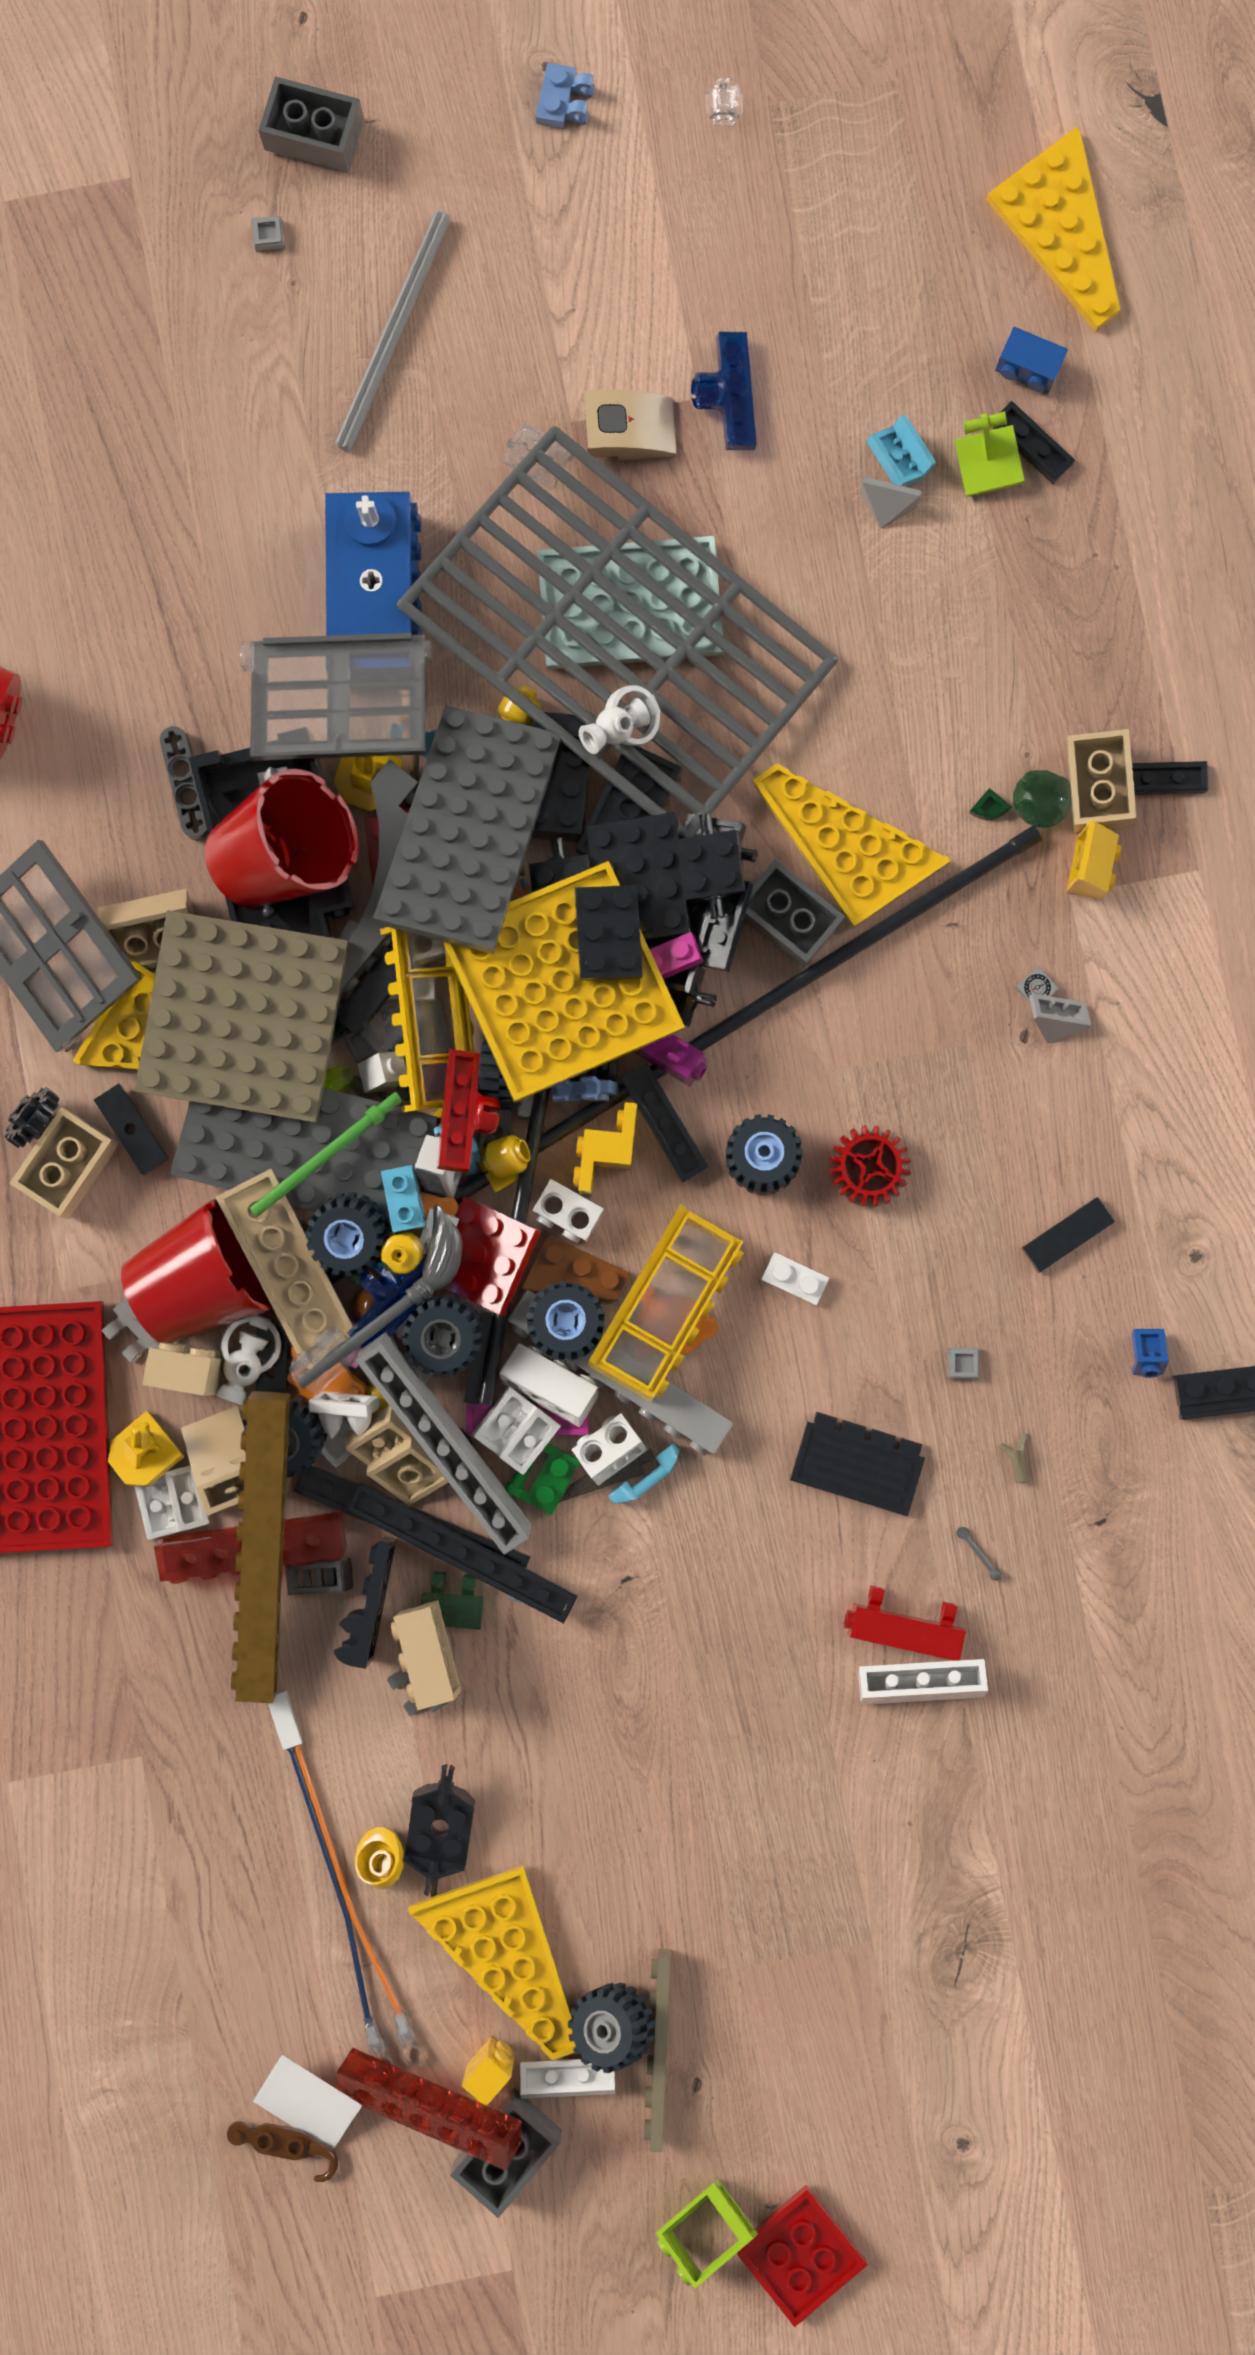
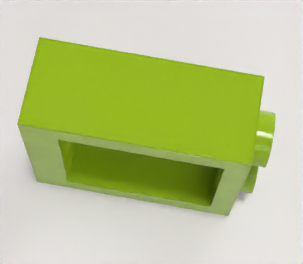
[656,2179,758,2290]

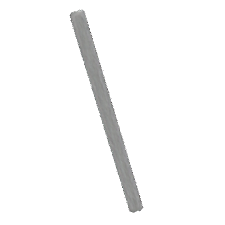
[336,210,450,452]

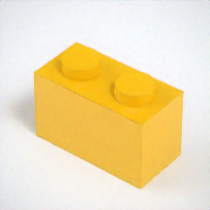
[462,2036,515,2108]

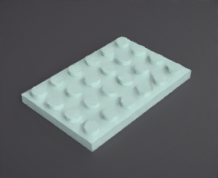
[537,536,724,669]

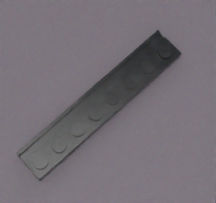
[1173,1366,1255,1420]

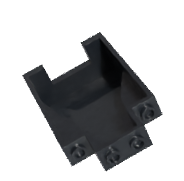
[188,728,356,938]

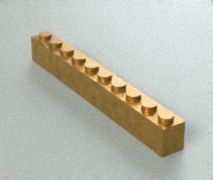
[231,1391,290,1703]

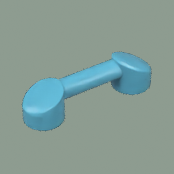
[608,1442,680,1504]

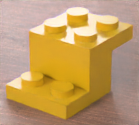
[573,1102,637,1196]

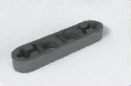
[160,726,209,841]

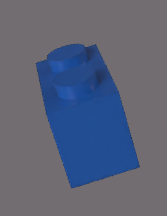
[995,326,1068,394]

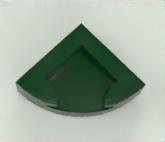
[969,788,1012,820]

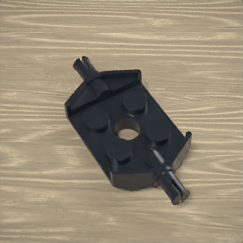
[403,1764,475,1897]

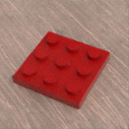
[444,1197,541,1316]
[736,2185,868,2327]

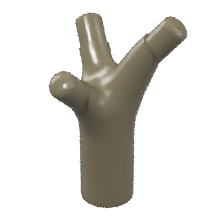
[999,1432,1028,1483]

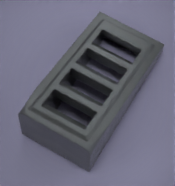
[285,1558,353,1595]

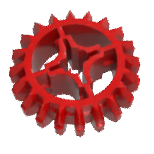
[829,1125,911,1207]

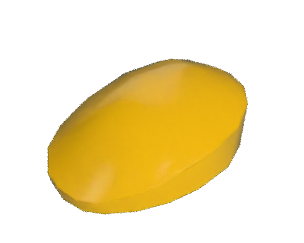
[355,1827,404,1889]

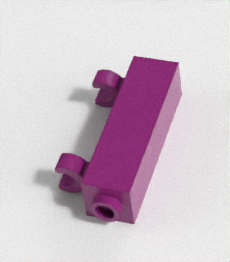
[633,1035,707,1087]

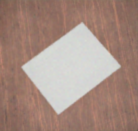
[253,2055,362,2149]

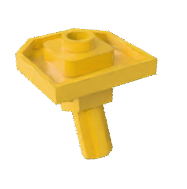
[334,740,402,812]
[108,1411,185,1487]

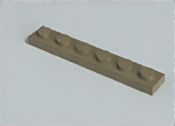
[644,1949,671,2152]

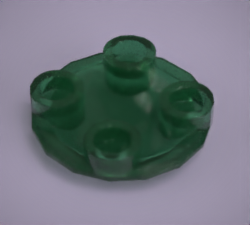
[1013,770,1071,828]

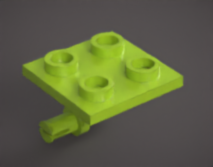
[954,411,1025,498]

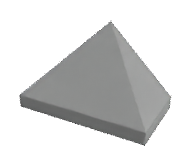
[859,477,921,528]
[1029,993,1091,1043]

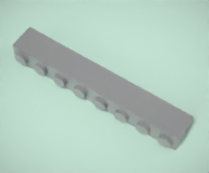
[508,1289,734,1456]
[355,1332,531,1554]

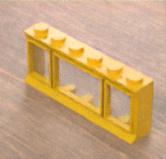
[380,927,478,1112]
[587,1204,744,1402]

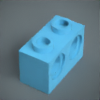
[381,1165,427,1234]

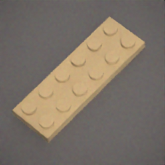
[215,1169,357,1362]

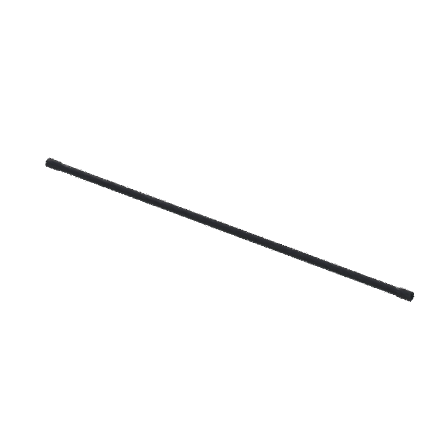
[325,825,1042,1284]

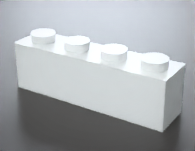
[858,1659,988,1705]

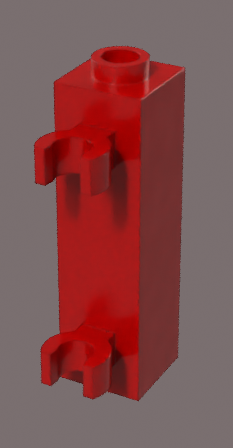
[844,1585,966,1661]

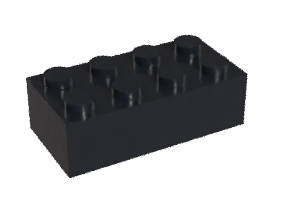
[531,712,591,843]

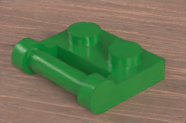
[504,1443,580,1515]

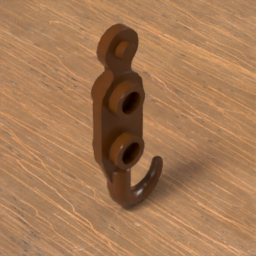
[227,2121,338,2182]

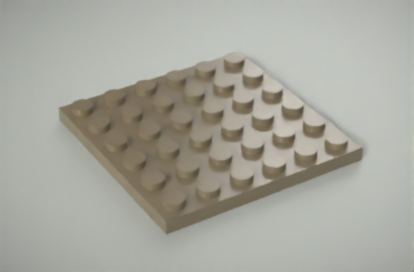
[134,910,350,1123]

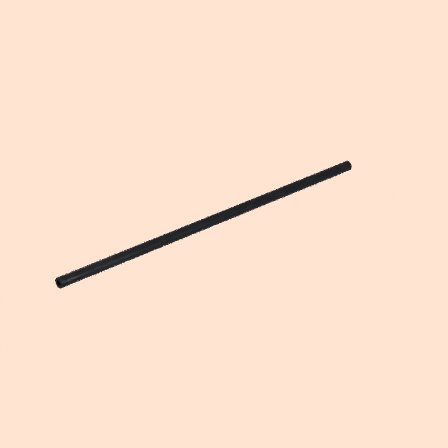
[477,1087,551,1405]

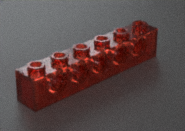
[154,1511,347,1584]
[337,2047,521,2171]

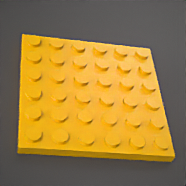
[442,861,685,1103]

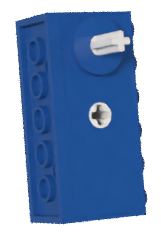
[325,491,422,680]

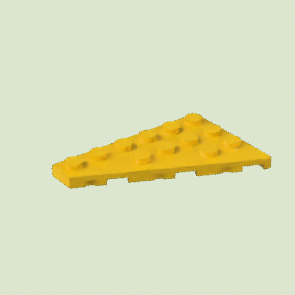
[986,126,1120,332]
[752,763,950,928]
[72,961,155,1070]
[408,1865,576,2061]

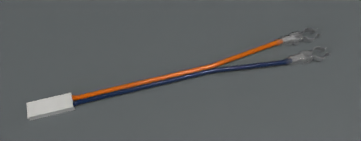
[268,1690,423,2081]

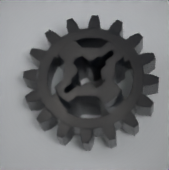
[4,1087,60,1148]

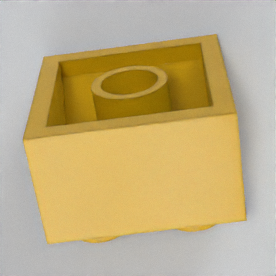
[1066,820,1122,899]

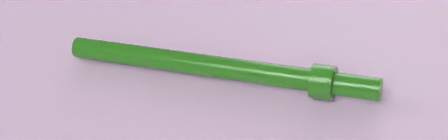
[250,1092,403,1217]

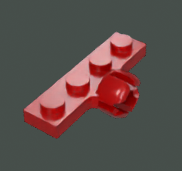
[437,1049,501,1173]

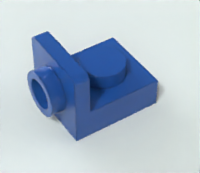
[1131,1329,1169,1378]

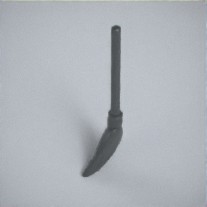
[297,1204,462,1388]

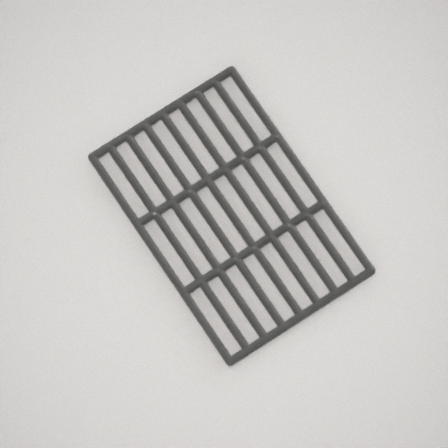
[397,426,838,839]

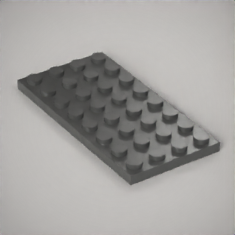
[373,705,561,954]
[170,1088,439,1232]

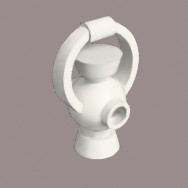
[579,685,661,754]
[216,1315,281,1405]

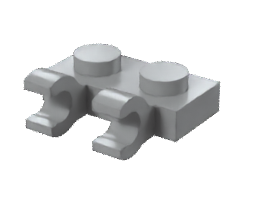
[102,1298,160,1363]

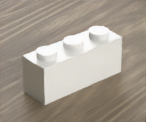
[500,1343,598,1428]

